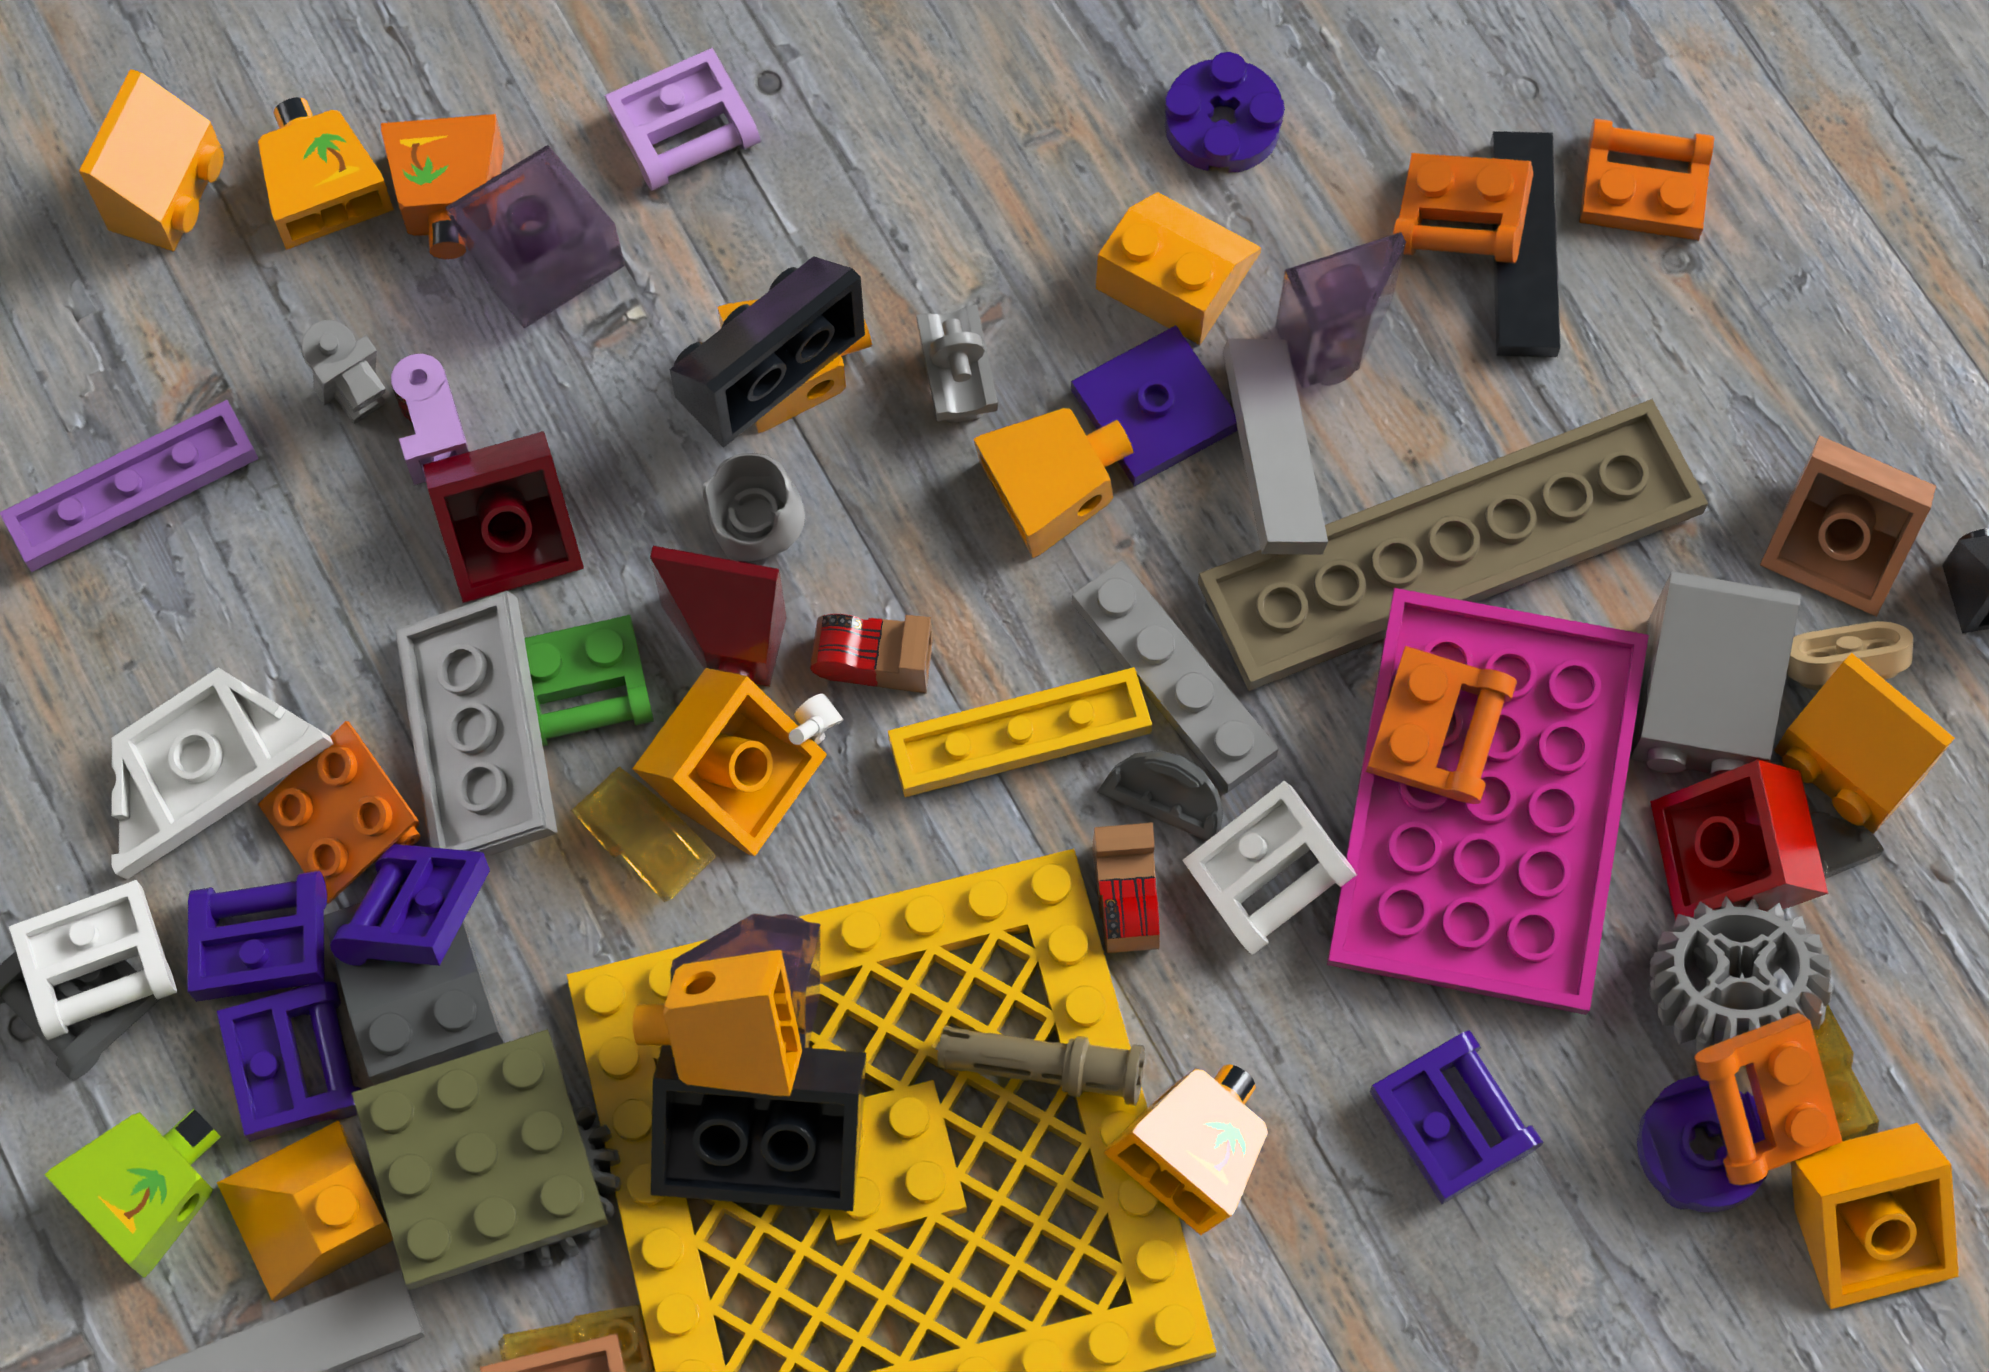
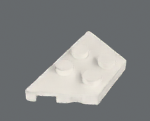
[111,668,334,880]

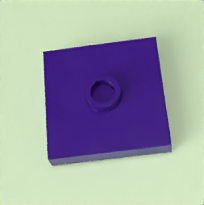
[1071,325,1238,487]

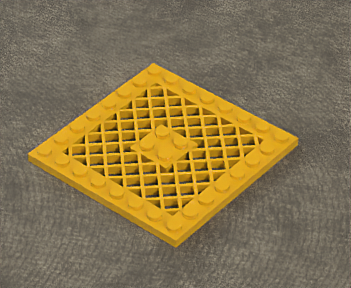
[566,848,1217,1372]

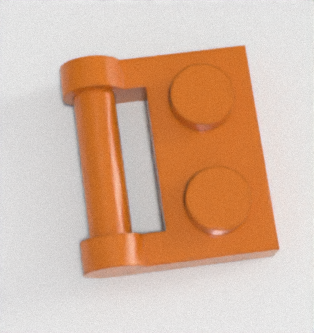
[1579,118,1714,240]
[1393,153,1533,263]
[1366,646,1517,804]
[1694,1013,1843,1185]

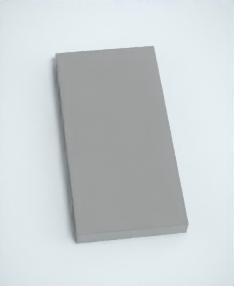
[395,591,558,857]

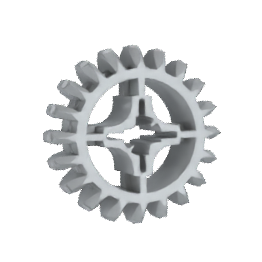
[1650,896,1833,1052]

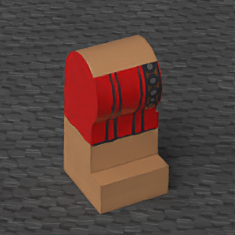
[810,614,933,694]
[1092,822,1160,953]

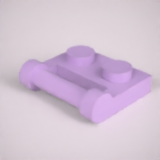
[605,48,760,191]

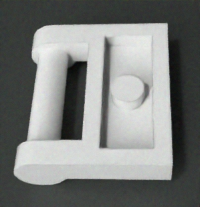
[1182,781,1356,955]
[9,880,177,1040]

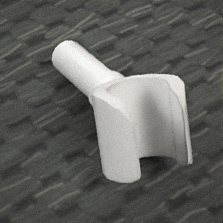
[789,693,844,745]

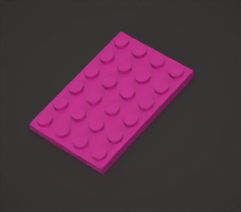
[1327,588,1649,1015]

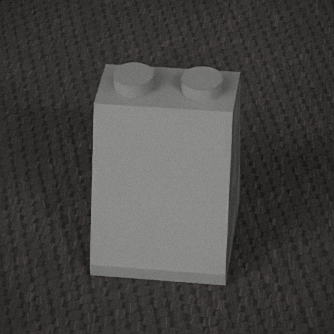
[1630,571,1801,777]

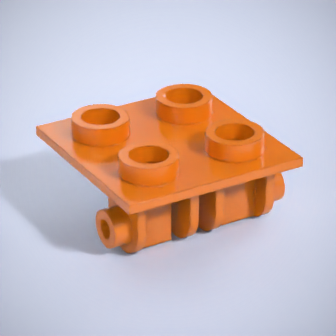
[258,721,421,904]

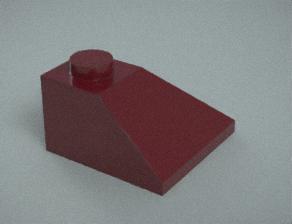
[650,545,786,687]

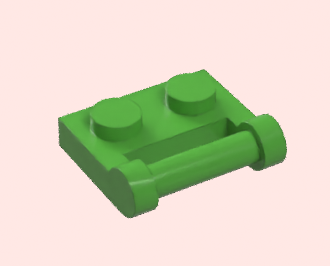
[524,615,654,747]

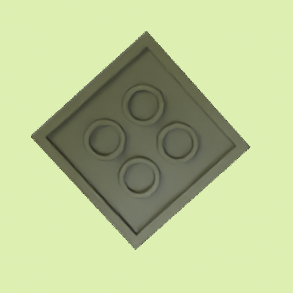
[352,1029,608,1290]

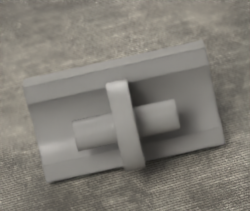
[916,305,998,423]
[302,320,386,424]

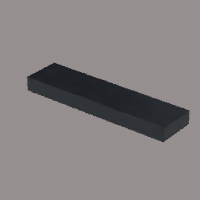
[1490,131,1561,357]

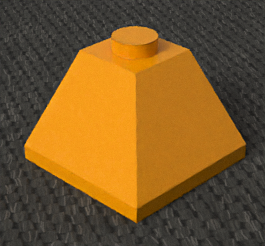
[216,1120,393,1302]

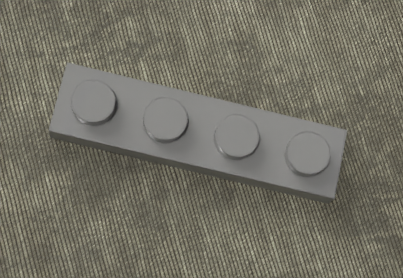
[1072,560,1279,793]

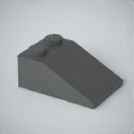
[324,889,505,1085]

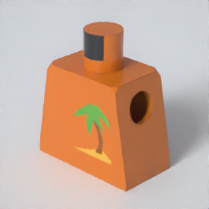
[381,114,504,259]

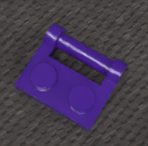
[330,844,490,966]
[187,871,327,1002]
[217,981,362,1142]
[1370,1030,1543,1204]

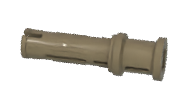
[938,1026,1145,1106]

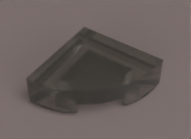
[1810,812,1884,879]

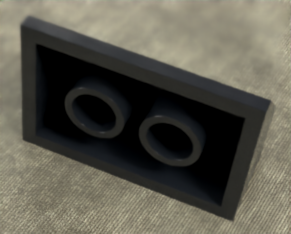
[669,256,865,448]
[651,1045,866,1211]

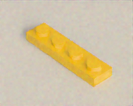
[888,667,1152,797]

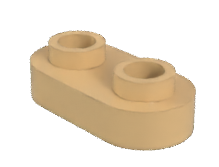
[1787,621,1913,690]

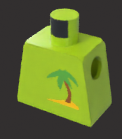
[44,1108,221,1278]

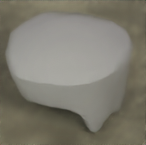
[702,453,805,561]

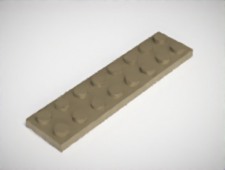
[1198,399,1708,691]

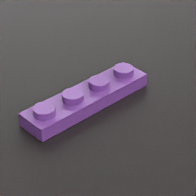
[0,400,259,572]

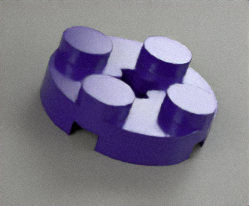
[1164,52,1285,173]
[1637,1076,1768,1213]

